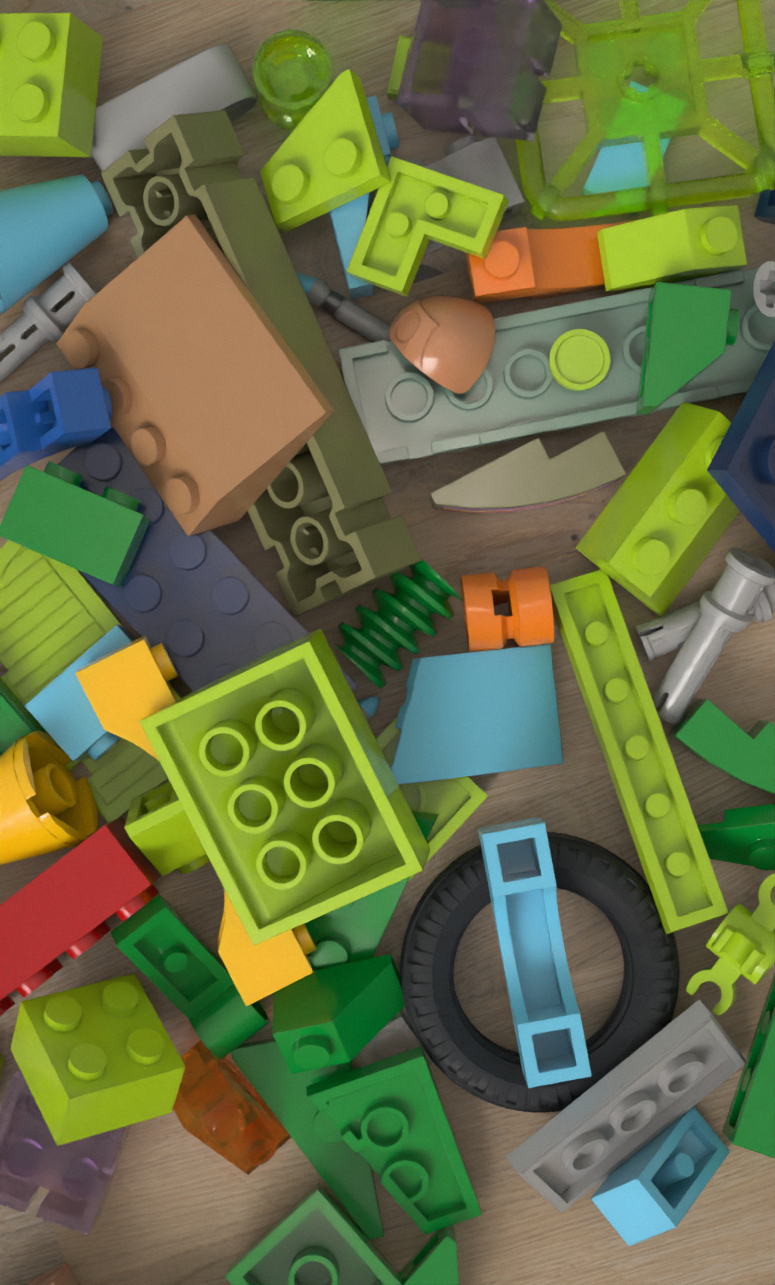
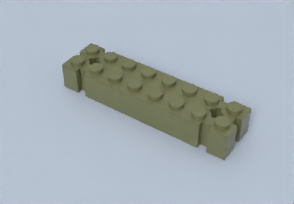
[101,110,422,617]

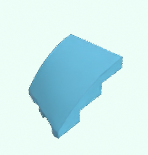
[389,644,564,785]

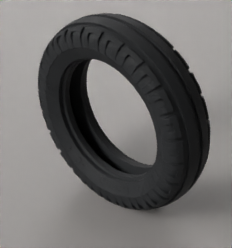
[400,832,680,1113]

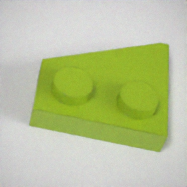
[260,69,391,232]

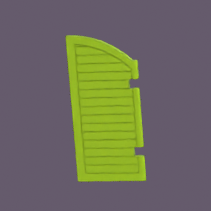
[0,540,182,823]

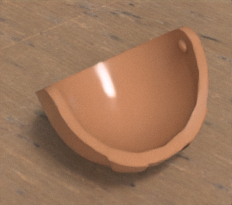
[388,295,495,394]

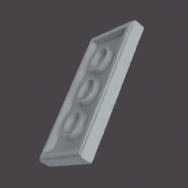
[506,999,747,1213]

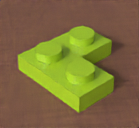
[346,156,509,297]

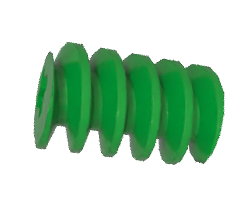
[334,558,463,689]

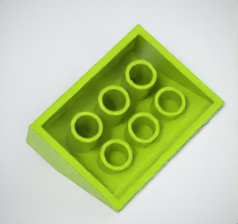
[139,628,430,946]

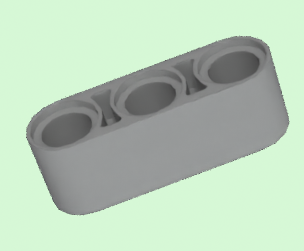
[91,44,258,172]

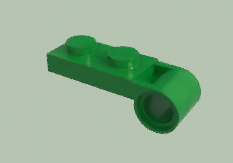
[111,894,270,1060]

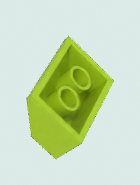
[576,402,740,617]

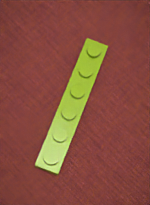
[550,569,729,934]

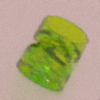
[252,29,333,131]

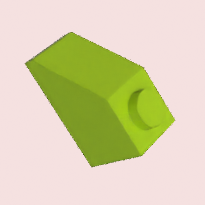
[597,205,747,291]
[124,780,210,876]

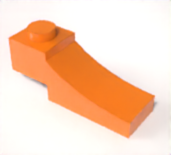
[465,219,640,304]

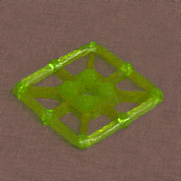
[497,0,775,222]

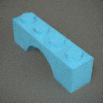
[478,817,592,1088]

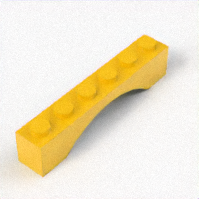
[75,635,317,1006]

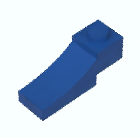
[0,367,112,481]

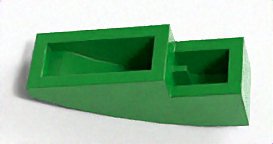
[667,699,775,794]

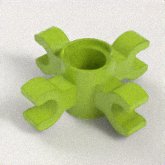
[686,873,775,1016]

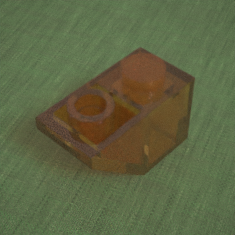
[173,1040,292,1175]

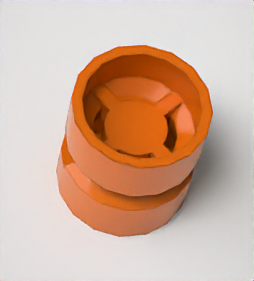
[460,566,554,652]

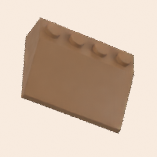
[57,214,334,537]

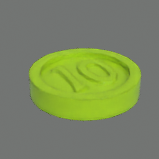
[549,329,610,391]

